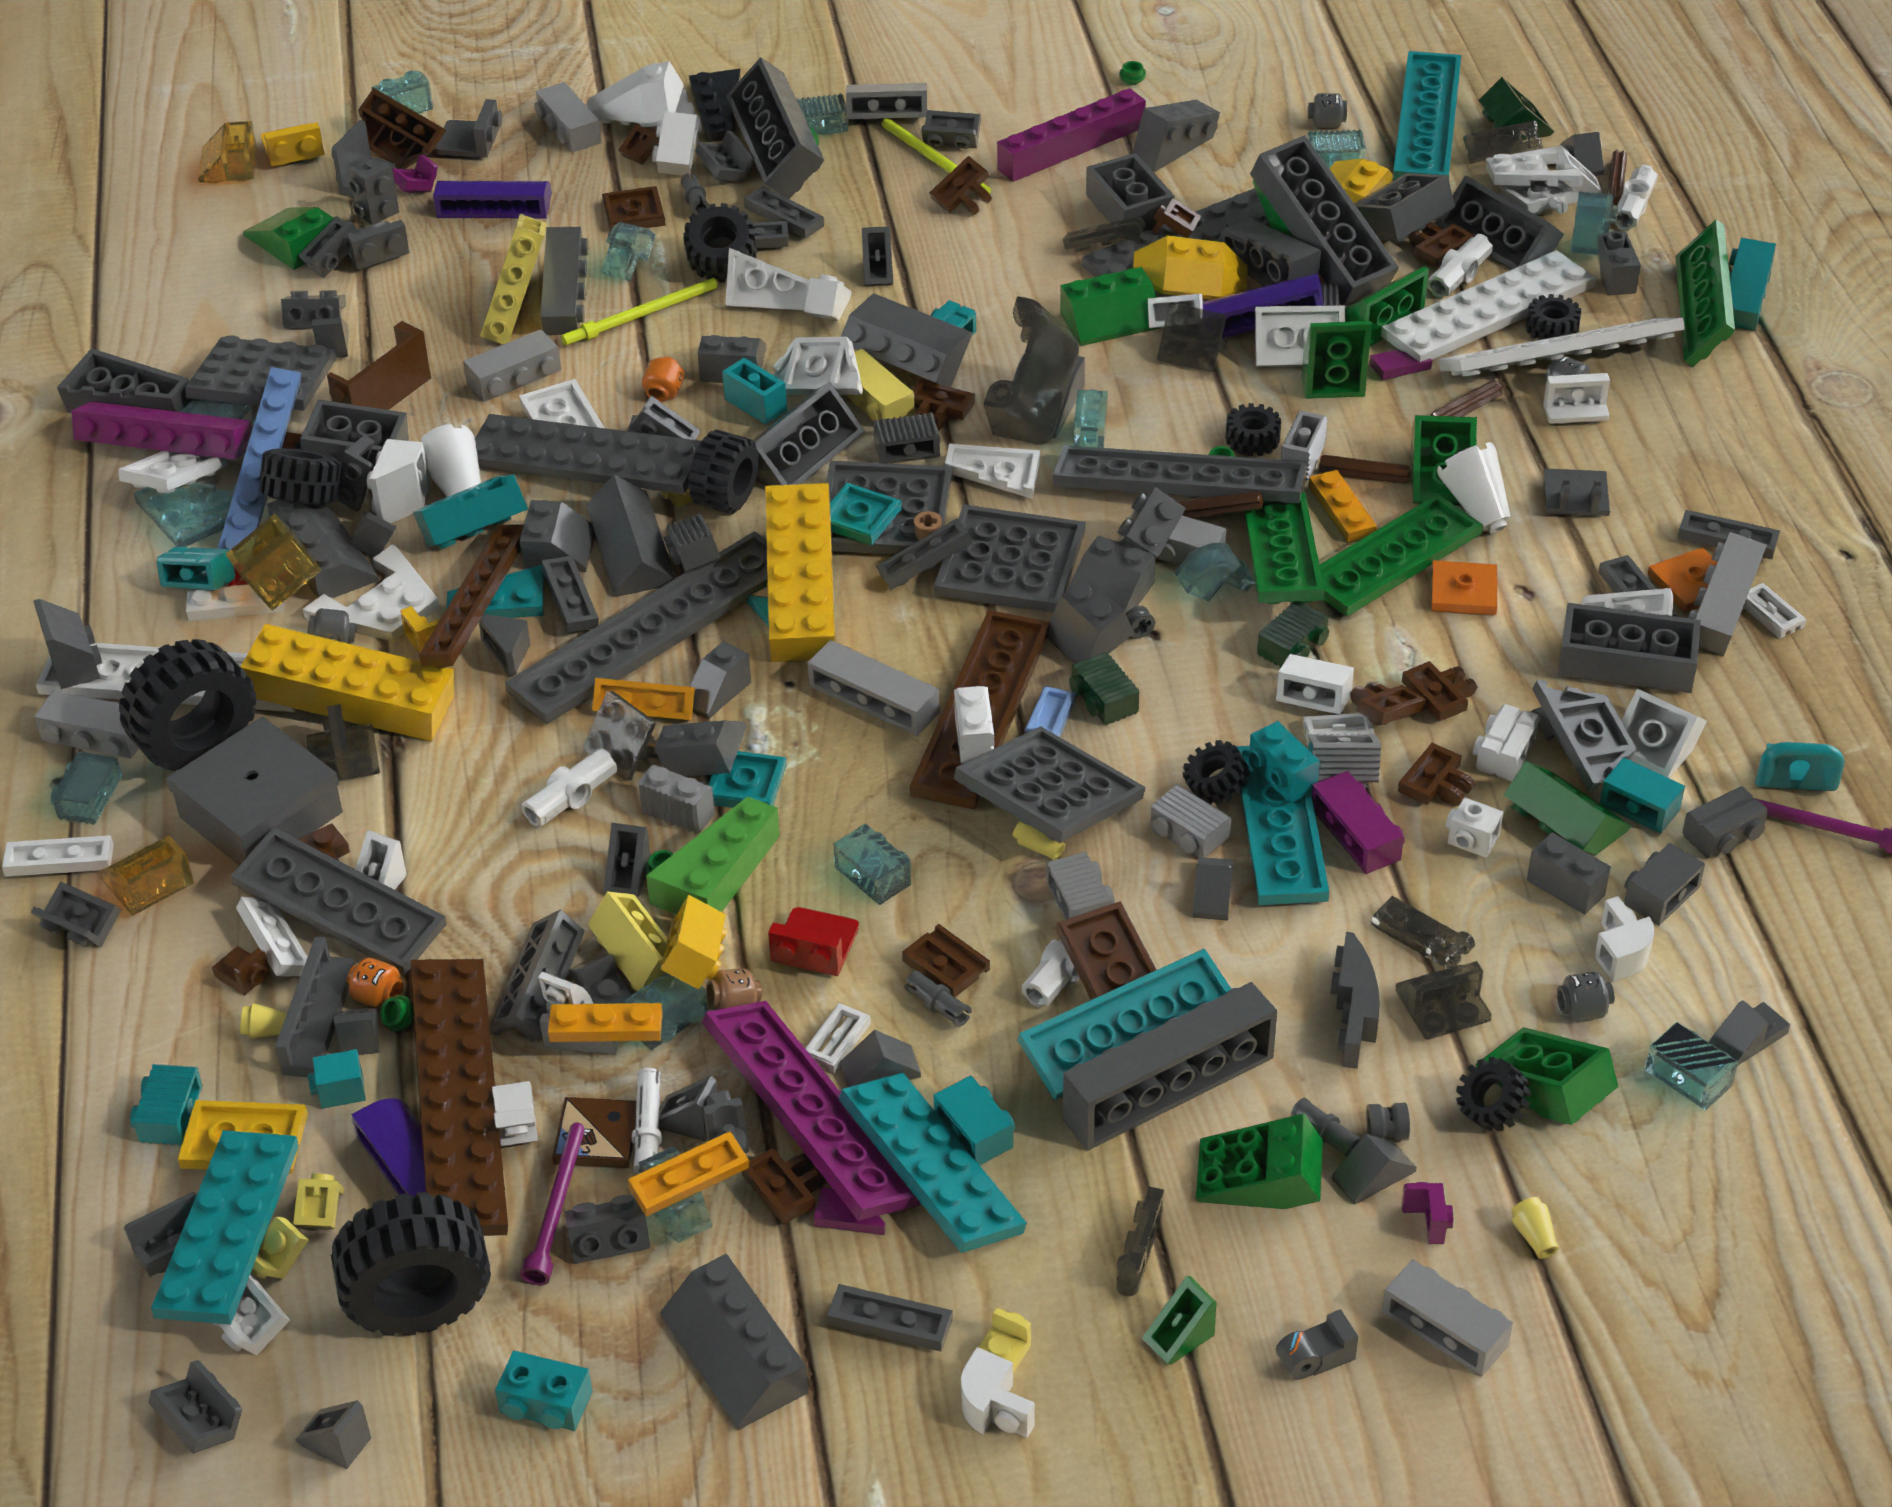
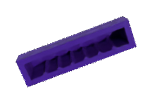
[433,181,552,219]
[1202,273,1324,341]
[351,1098,425,1196]

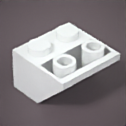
[367,439,431,523]

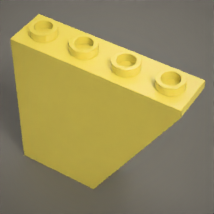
[480,214,547,344]

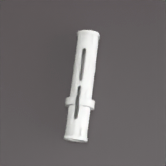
[631,1068,662,1174]

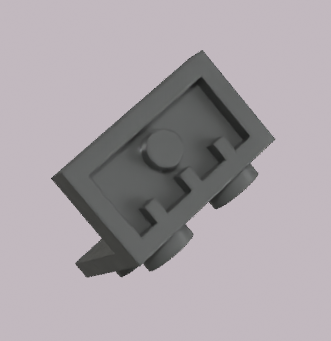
[331,120,395,198]

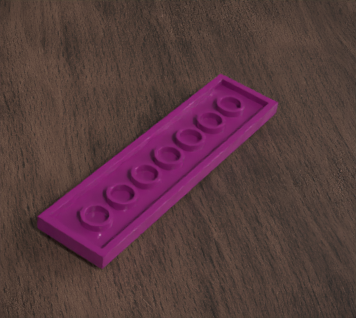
[702,1001,921,1221]

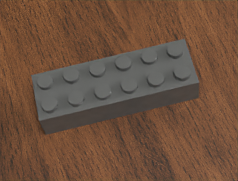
[726,57,824,199]
[1250,135,1399,306]
[1063,982,1277,1151]

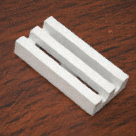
[1743,583,1807,639]
[1303,713,1375,747]
[805,1003,871,1074]

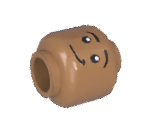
[706,968,762,1010]

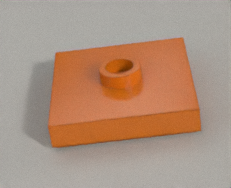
[1648,547,1718,613]
[1431,560,1497,615]

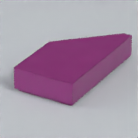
[1369,350,1433,380]
[814,1187,885,1235]

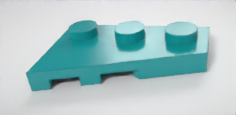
[446,565,544,618]

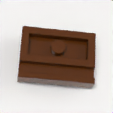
[902,924,990,997]

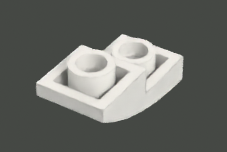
[538,972,594,1004]

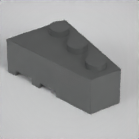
[1132,99,1220,172]

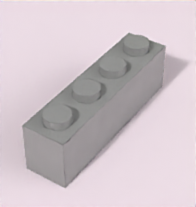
[1689,532,1767,656]
[808,640,940,736]

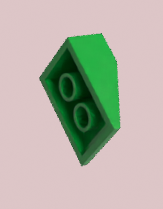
[243,207,334,270]
[1301,321,1372,399]
[1411,415,1477,505]
[1476,1027,1619,1125]

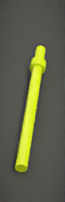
[882,118,991,194]
[561,278,718,346]

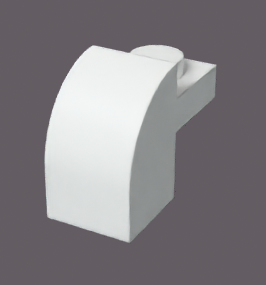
[1594,896,1654,982]
[492,1081,538,1146]
[961,1347,1035,1438]

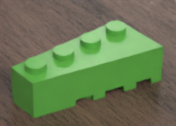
[646,796,780,914]

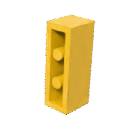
[661,894,727,990]

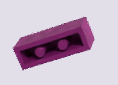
[1311,770,1405,874]

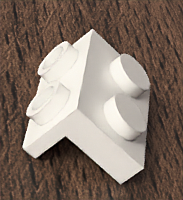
[1543,373,1610,424]
[212,1274,290,1355]

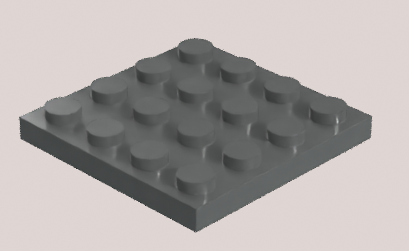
[185,335,336,411]
[826,460,952,555]
[934,504,1085,613]
[954,726,1146,843]

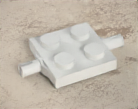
[1501,181,1578,215]

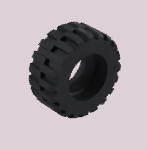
[119,639,257,771]
[331,1192,491,1336]

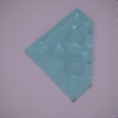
[134,483,236,547]

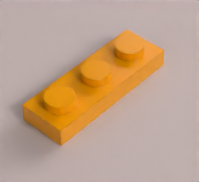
[1308,470,1377,543]
[592,678,695,720]
[548,1003,663,1042]
[628,1131,749,1217]

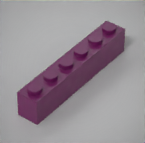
[997,88,1146,182]
[71,401,252,460]

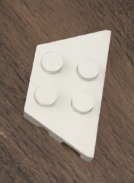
[773,337,863,395]

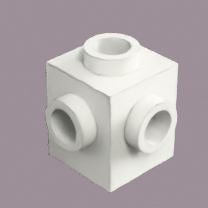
[1445,797,1503,858]

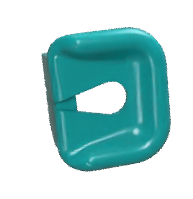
[1755,742,1845,791]

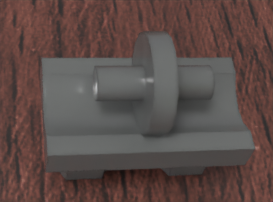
[703,1091,749,1154]

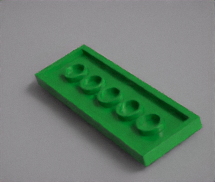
[1675,219,1735,367]
[1244,492,1324,604]
[1319,494,1483,617]

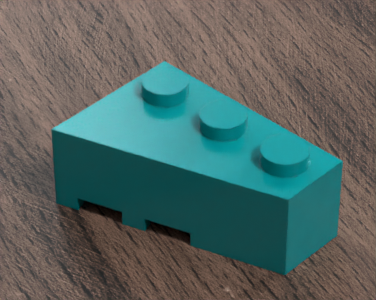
[1729,237,1776,331]
[413,474,528,550]

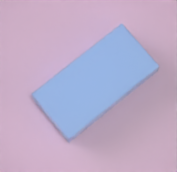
[1025,686,1076,737]

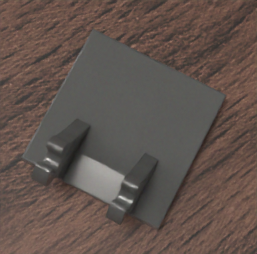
[1543,468,1610,516]

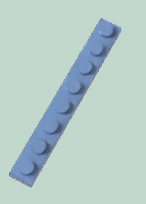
[218,367,301,566]

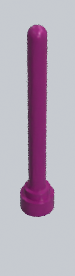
[1753,798,1892,854]
[519,1122,585,1286]

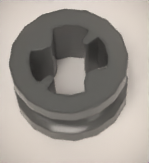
[1126,606,1155,638]

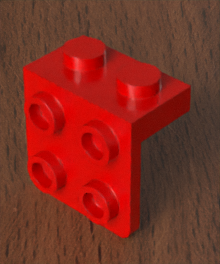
[768,907,859,976]

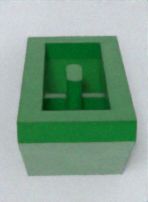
[1142,1276,1217,1365]

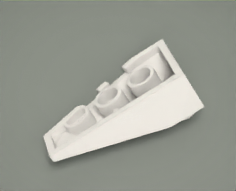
[586,61,684,127]

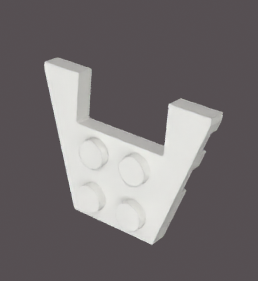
[1486,145,1583,187]
[303,544,439,642]

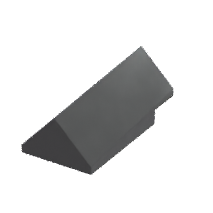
[586,475,676,597]

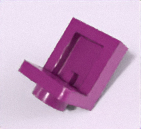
[392,155,438,193]
[1401,1182,1454,1244]

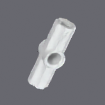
[1612,164,1658,231]
[1427,233,1493,299]
[521,748,617,828]
[1022,939,1080,1008]

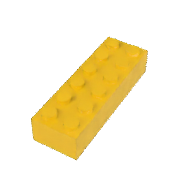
[765,483,835,662]
[240,624,454,742]

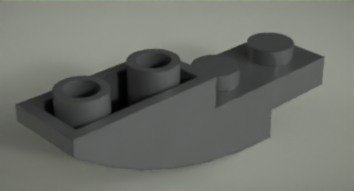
[1330,932,1380,1069]

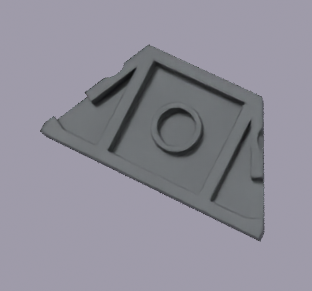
[1532,680,1637,792]

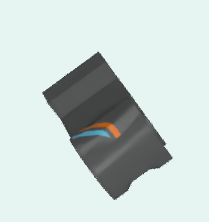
[1275,1309,1358,1380]

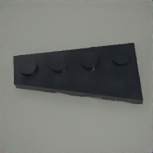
[689,69,741,142]

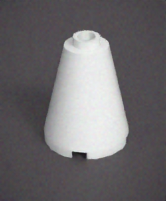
[421,424,481,497]
[1436,442,1511,534]

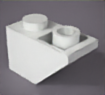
[804,274,852,321]

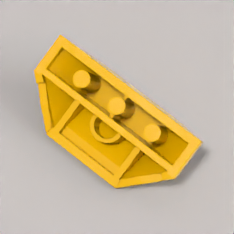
[1329,158,1394,203]
[1133,235,1247,300]

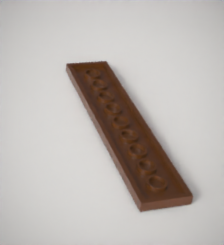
[410,959,508,1236]

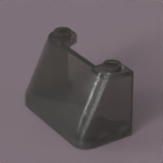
[984,296,1079,444]

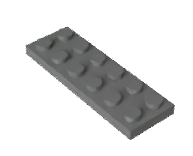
[231,827,447,975]

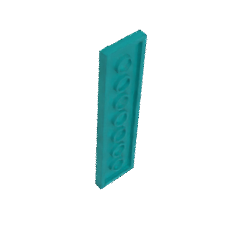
[1393,51,1461,180]

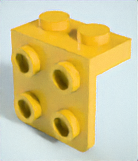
[261,122,325,167]

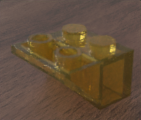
[198,121,257,183]
[226,514,322,611]
[98,835,194,916]

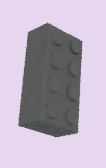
[1558,603,1701,693]

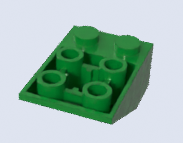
[1196,1113,1323,1209]

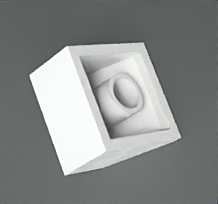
[1621,688,1707,778]

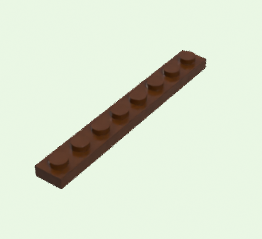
[419,524,524,668]

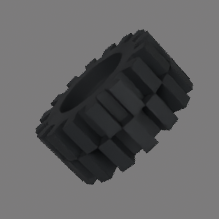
[1526,294,1581,340]
[1225,403,1281,456]
[1183,740,1250,805]
[1456,1057,1531,1131]

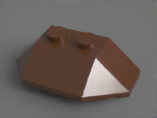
[358,88,446,169]

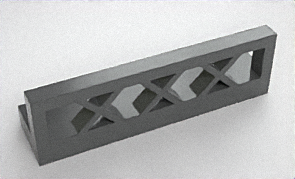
[490,909,585,1042]
[275,937,356,1077]

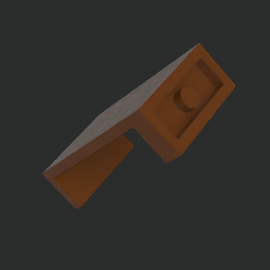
[327,321,431,410]

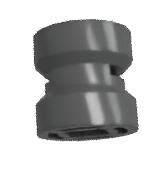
[1366,1102,1410,1141]

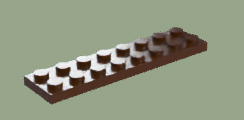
[910,610,1050,810]

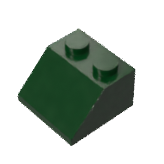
[1478,77,1555,142]

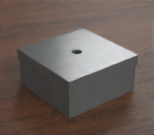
[166,716,343,866]

